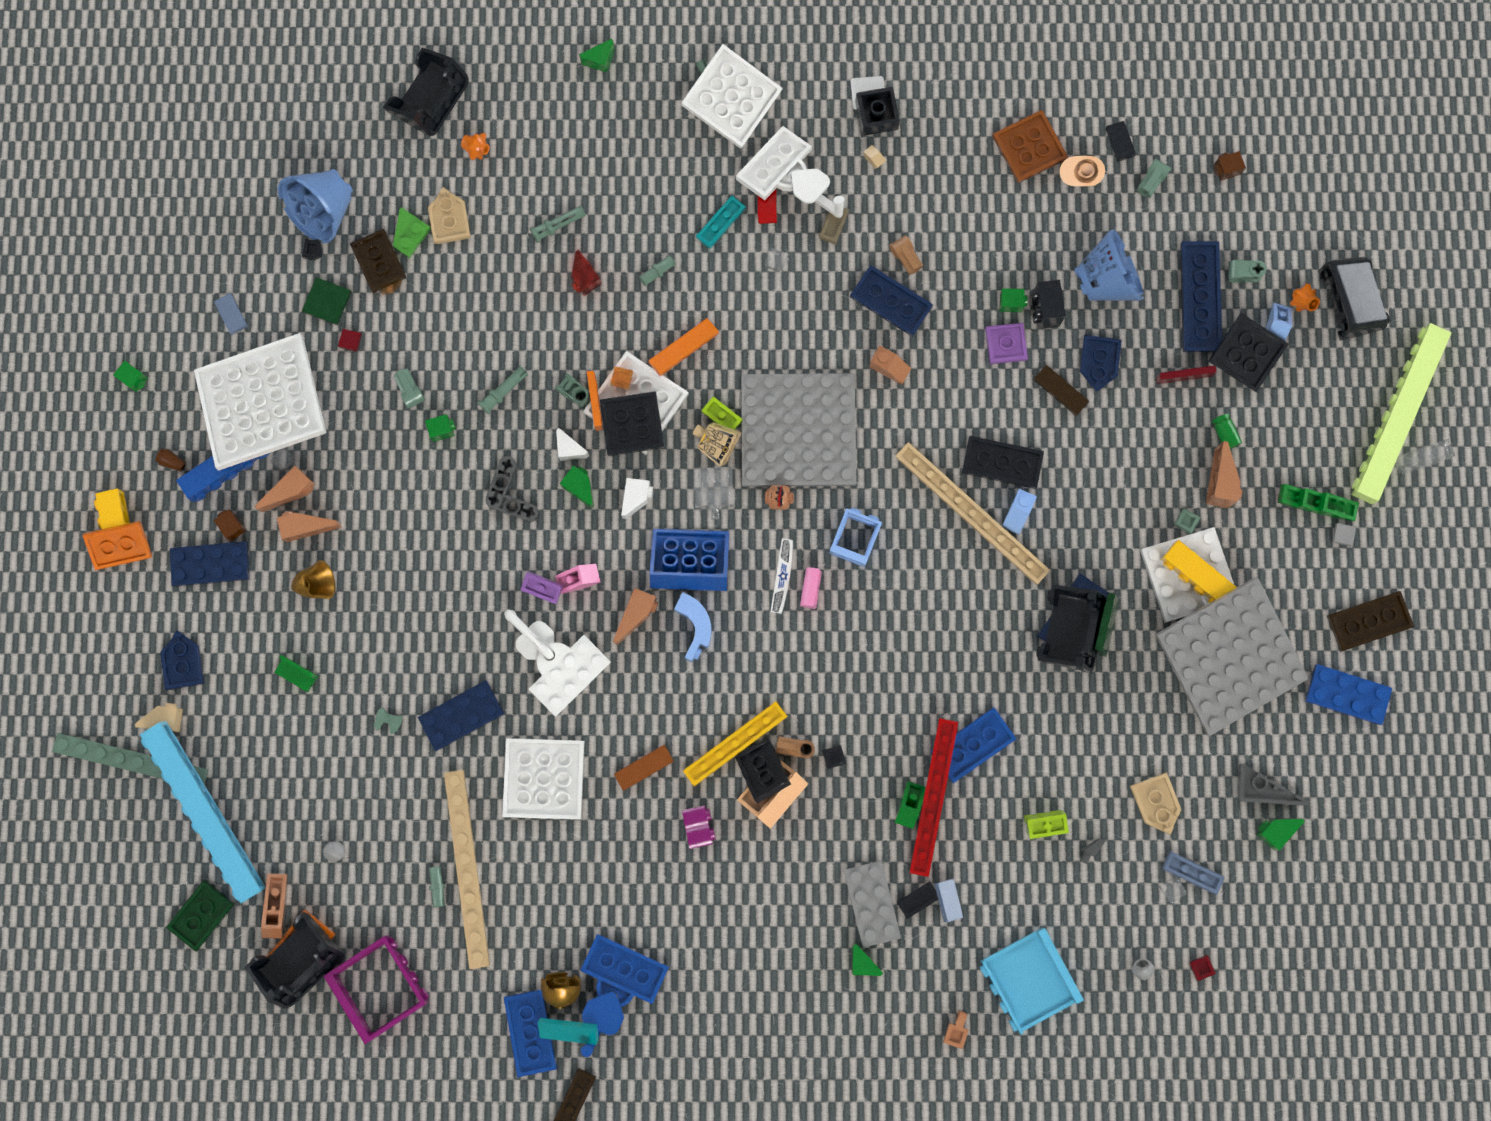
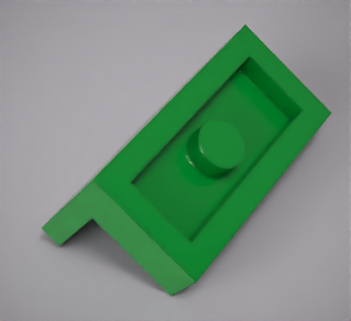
[274,655,318,692]

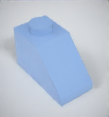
[1266,303,1292,341]
[1002,489,1037,535]

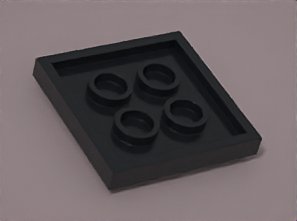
[1208,313,1289,392]
[600,391,665,456]

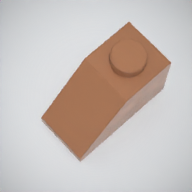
[869,345,911,385]

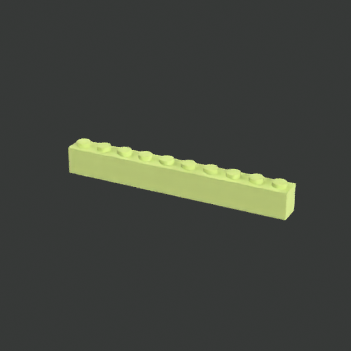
[1352,323,1452,505]

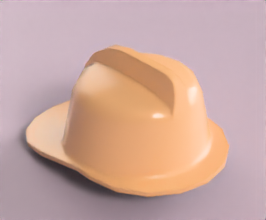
[1059,156,1105,186]

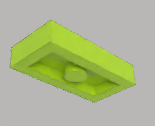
[701,396,743,430]

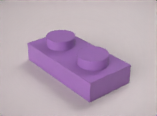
[521,571,563,604]

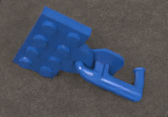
[580,934,669,1058]

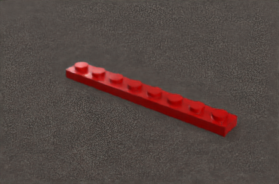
[909,718,958,877]

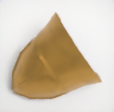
[291,560,336,599]

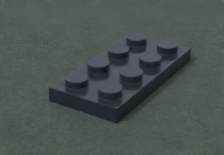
[961,436,1044,489]

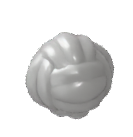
[323,841,345,862]
[1132,959,1155,980]

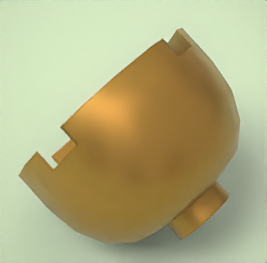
[541,972,581,1009]

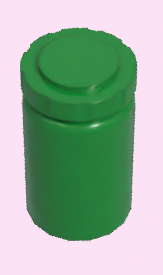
[1211,413,1242,449]

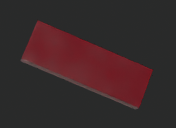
[1155,365,1217,384]

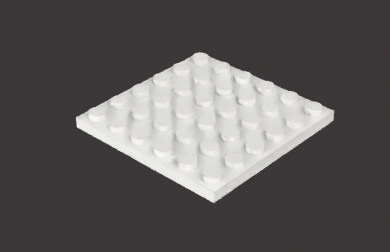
[194,333,326,471]

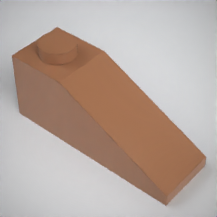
[254,466,316,512]
[277,511,342,542]
[613,588,658,645]
[261,873,287,939]

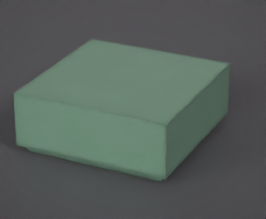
[1174,508,1201,534]

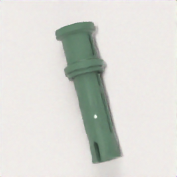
[530,205,586,243]
[477,366,528,415]

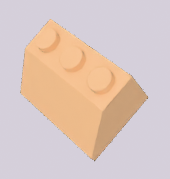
[737,760,808,829]

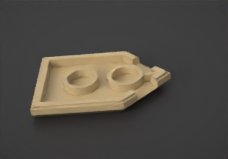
[428,187,471,244]
[1130,772,1181,835]

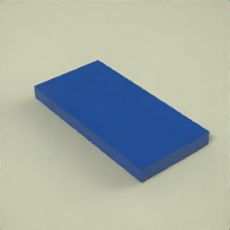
[930,707,1016,783]
[503,989,557,1077]

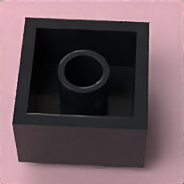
[855,87,900,136]
[1030,280,1066,329]

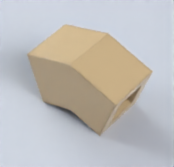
[863,145,886,169]

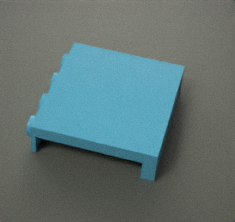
[980,927,1084,1034]

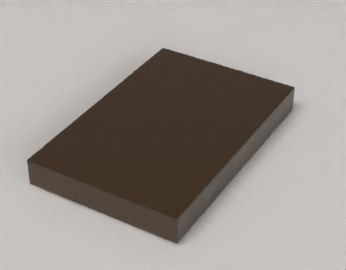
[350,228,407,293]

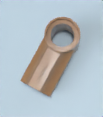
[889,235,923,275]
[776,736,815,759]

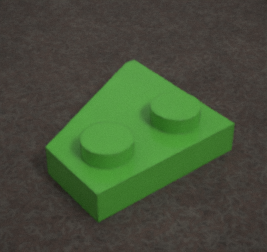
[393,207,431,258]

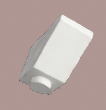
[621,478,653,519]

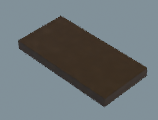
[1327,591,1415,652]

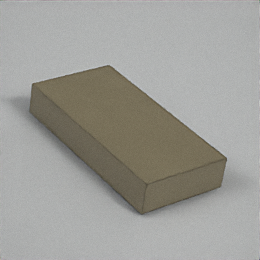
[819,208,849,245]

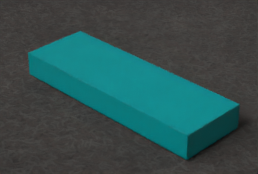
[696,195,746,249]
[538,1018,599,1045]

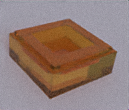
[610,366,633,390]

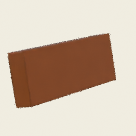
[614,745,674,791]

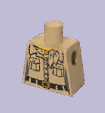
[693,423,742,467]

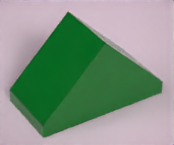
[579,39,615,73]
[852,943,883,976]

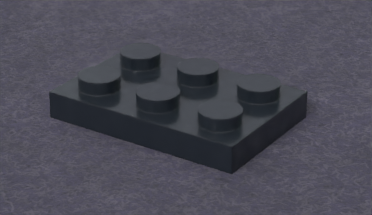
[735,738,791,804]

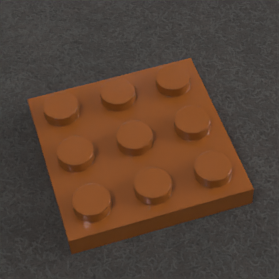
[992,110,1068,183]

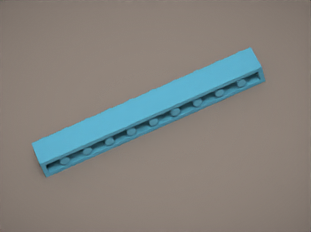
[140,721,266,903]

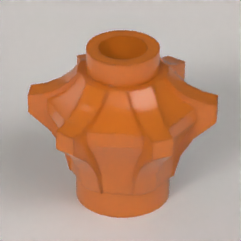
[461,133,490,160]
[1290,283,1320,312]

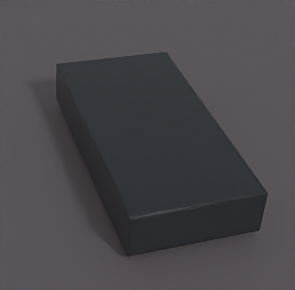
[1105,121,1136,162]
[897,881,938,919]

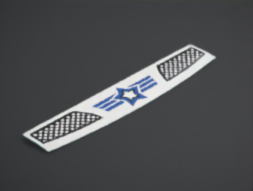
[771,538,793,614]

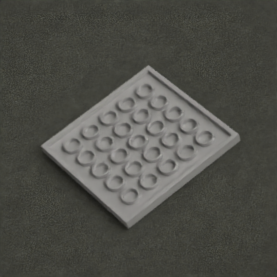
[741,373,856,487]
[1155,577,1309,736]

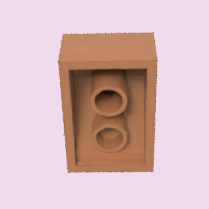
[1206,441,1242,508]

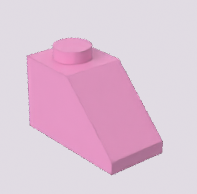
[555,564,600,594]

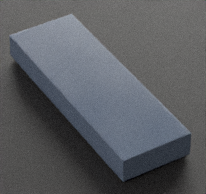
[1162,851,1225,895]

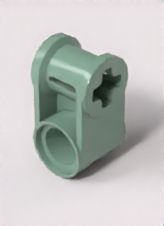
[1229,259,1267,283]
[555,373,591,408]

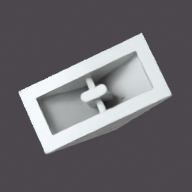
[556,428,589,461]

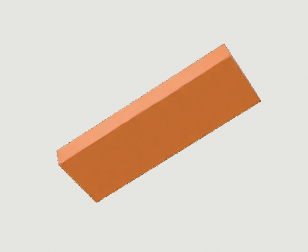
[587,371,603,431]

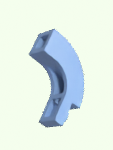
[674,592,712,663]

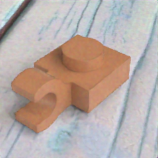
[943,1011,969,1049]

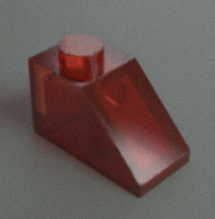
[571,249,602,296]

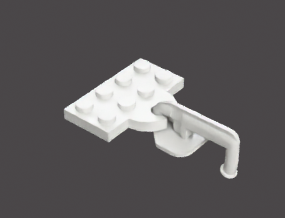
[736,126,844,218]
[504,610,611,717]

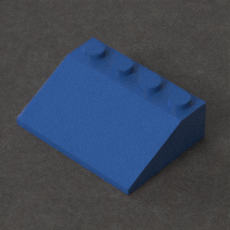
[649,529,729,591]

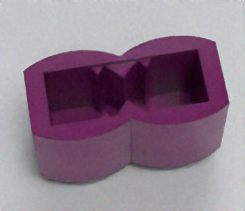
[682,805,716,849]

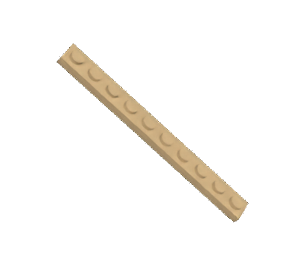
[895,442,1051,585]
[444,770,490,969]

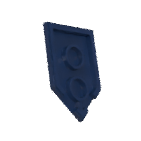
[1080,335,1122,392]
[160,630,204,690]

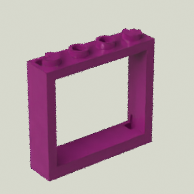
[323,935,429,1044]

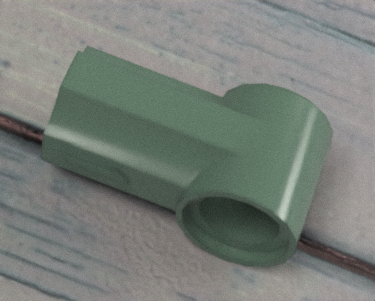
[1137,158,1171,198]
[393,368,425,409]

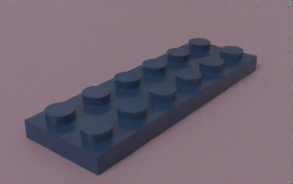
[1180,241,1222,352]

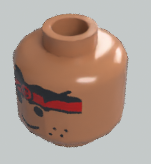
[765,485,794,510]

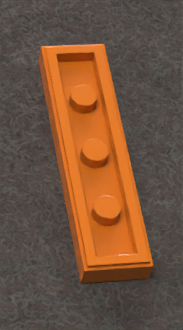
[648,318,719,377]

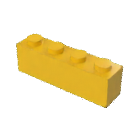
[1160,540,1237,603]

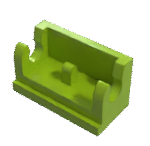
[1024,810,1069,839]

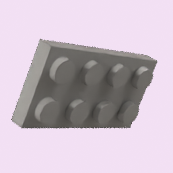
[843,861,901,948]

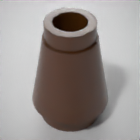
[155,448,186,472]

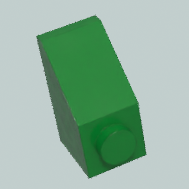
[560,466,594,509]
[894,781,926,829]
[1256,819,1305,851]

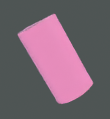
[800,568,822,609]

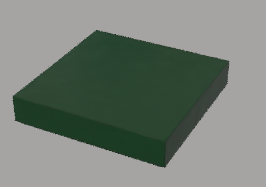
[302,277,352,325]

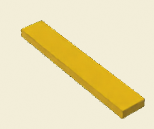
[683,701,788,787]

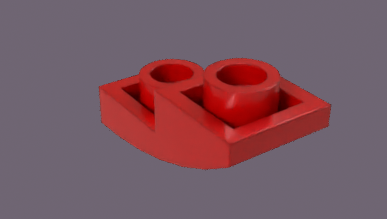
[758,188,777,224]

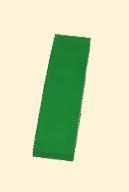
[1277,484,1359,521]

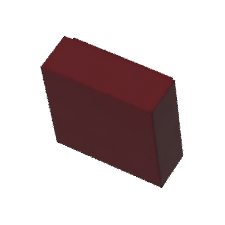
[338,329,362,352]
[1188,955,1216,981]

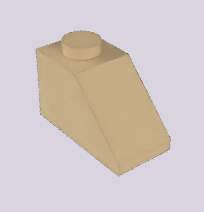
[135,703,183,732]

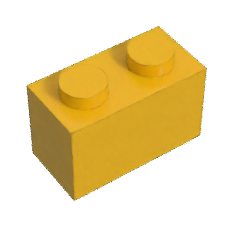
[94,488,130,529]

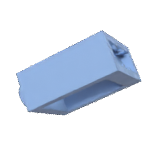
[829,508,882,567]

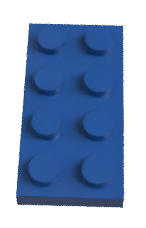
[1305,664,1392,725]

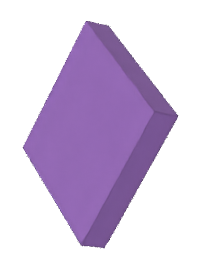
[985,323,1028,364]

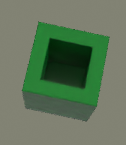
[999,288,1028,312]
[113,360,148,393]
[425,414,456,442]

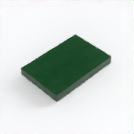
[1095,593,1119,657]
[166,880,235,952]

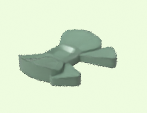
[373,708,403,734]

